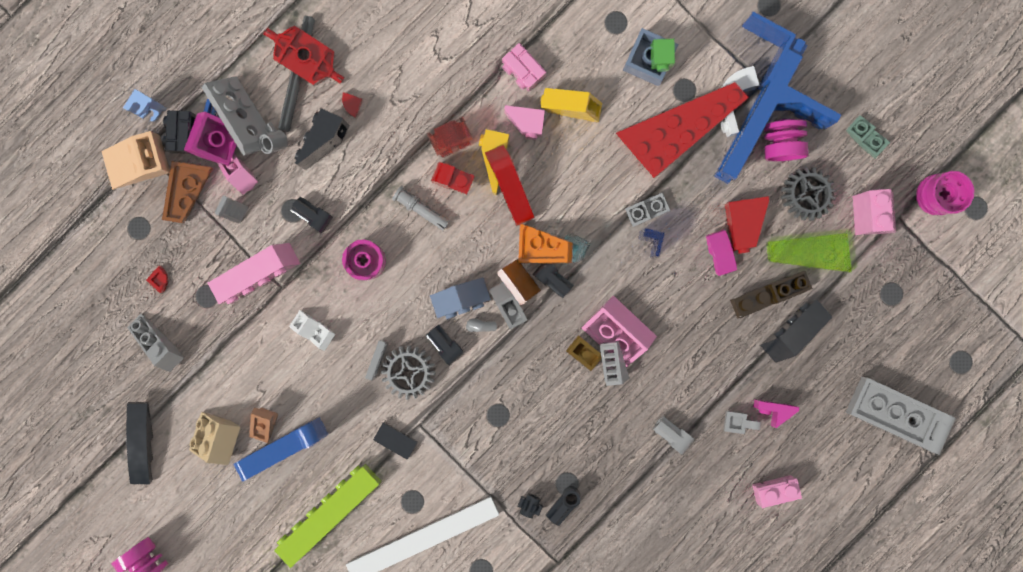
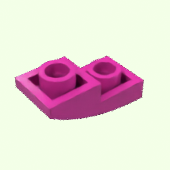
[706,230,737,276]

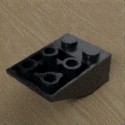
[294,108,350,170]

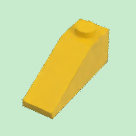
[479,129,509,195]

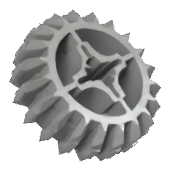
[381,345,436,400]

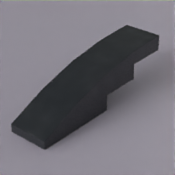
[126,402,153,485]

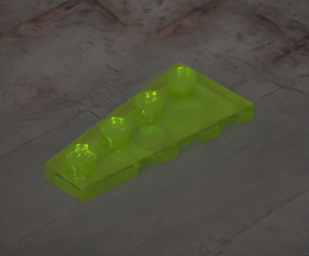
[766,233,852,273]

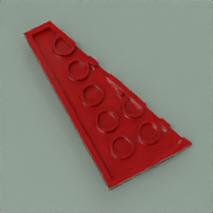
[616,82,749,178]

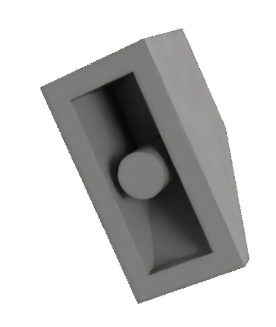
[489,282,527,329]

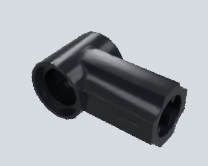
[291,196,333,233]
[532,263,574,298]
[426,324,465,366]
[545,486,581,526]

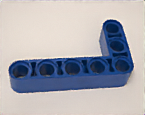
[233,417,329,482]

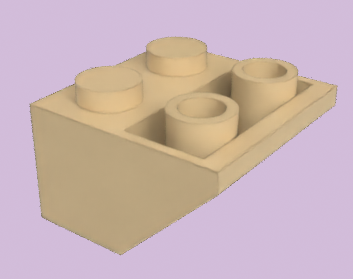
[189,412,241,465]

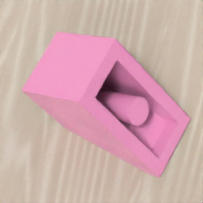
[504,105,545,140]
[217,152,258,195]

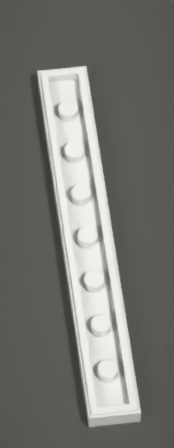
[346,496,499,572]

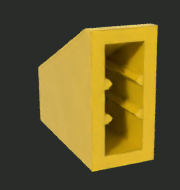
[541,88,603,123]

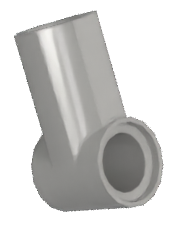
[652,416,695,455]

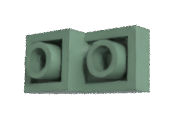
[846,115,890,159]

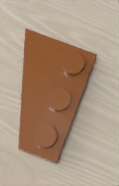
[162,161,213,224]

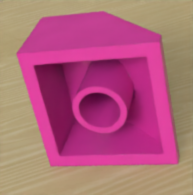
[184,112,237,166]

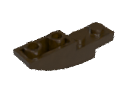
[730,270,813,319]

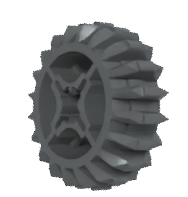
[781,167,836,221]

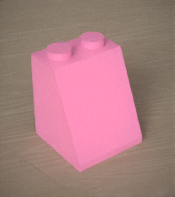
[852,189,896,235]

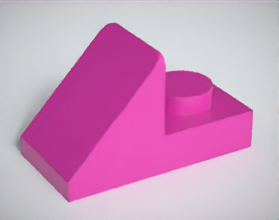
[753,399,799,428]

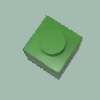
[651,39,675,72]

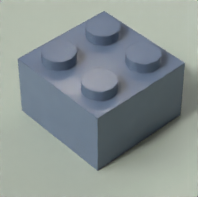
[623,28,679,86]

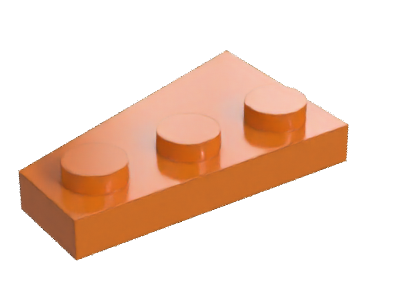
[518,224,573,264]

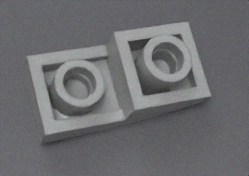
[625,193,671,227]

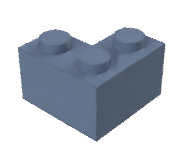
[430,277,491,319]

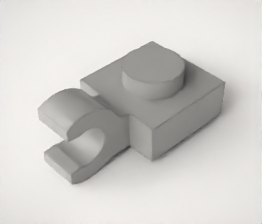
[724,411,761,434]

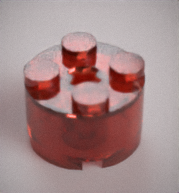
[427,117,473,158]

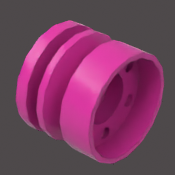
[763,119,809,161]
[916,171,974,215]
[111,536,168,572]

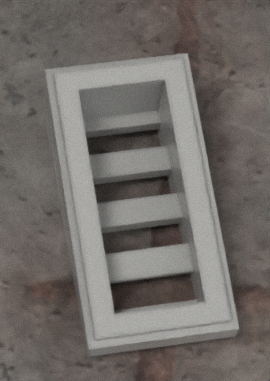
[214,196,248,223]
[600,341,630,386]

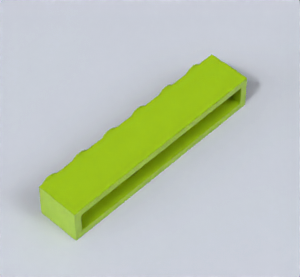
[274,463,381,568]

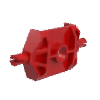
[263,25,345,86]

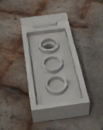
[845,377,956,455]

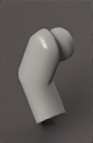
[466,318,497,332]

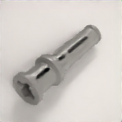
[392,185,450,231]

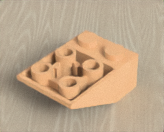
[101,131,170,190]

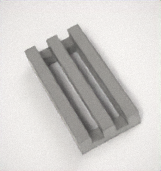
[365,340,388,381]

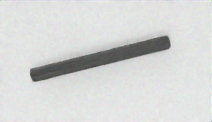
[278,16,315,132]

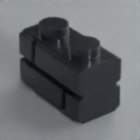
[162,110,196,154]

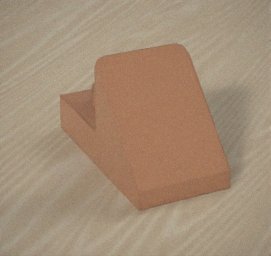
[249,408,278,443]

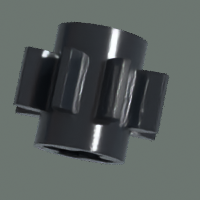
[517,493,543,519]

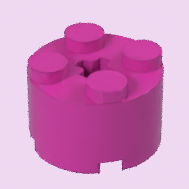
[342,240,386,281]

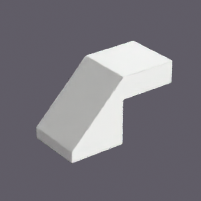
[289,310,335,351]

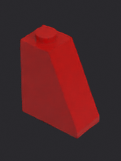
[725,196,769,254]

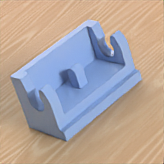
[123,89,167,122]

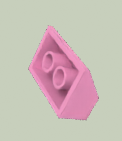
[582,296,657,367]

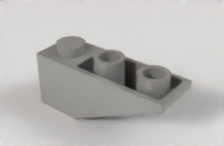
[127,314,184,372]

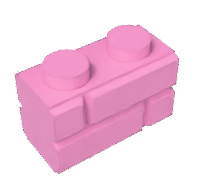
[502,43,547,91]
[752,475,802,508]

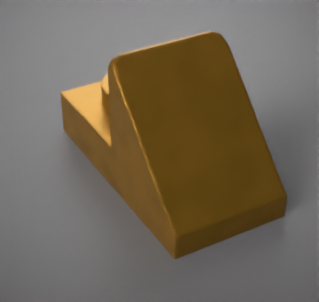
[566,335,602,371]

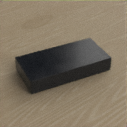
[373,422,418,460]

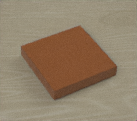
[497,259,541,305]

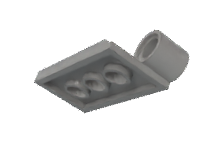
[201,76,288,156]

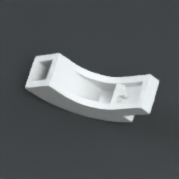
[719,66,759,137]

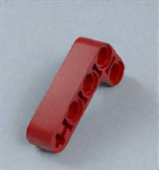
[485,145,535,226]

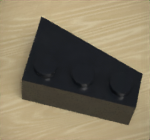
[760,299,832,363]

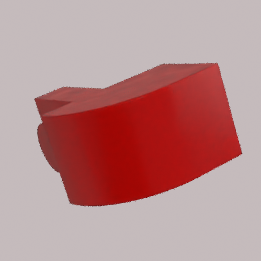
[431,162,475,195]

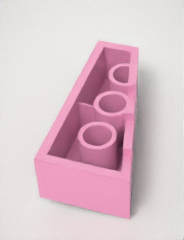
[208,243,301,305]

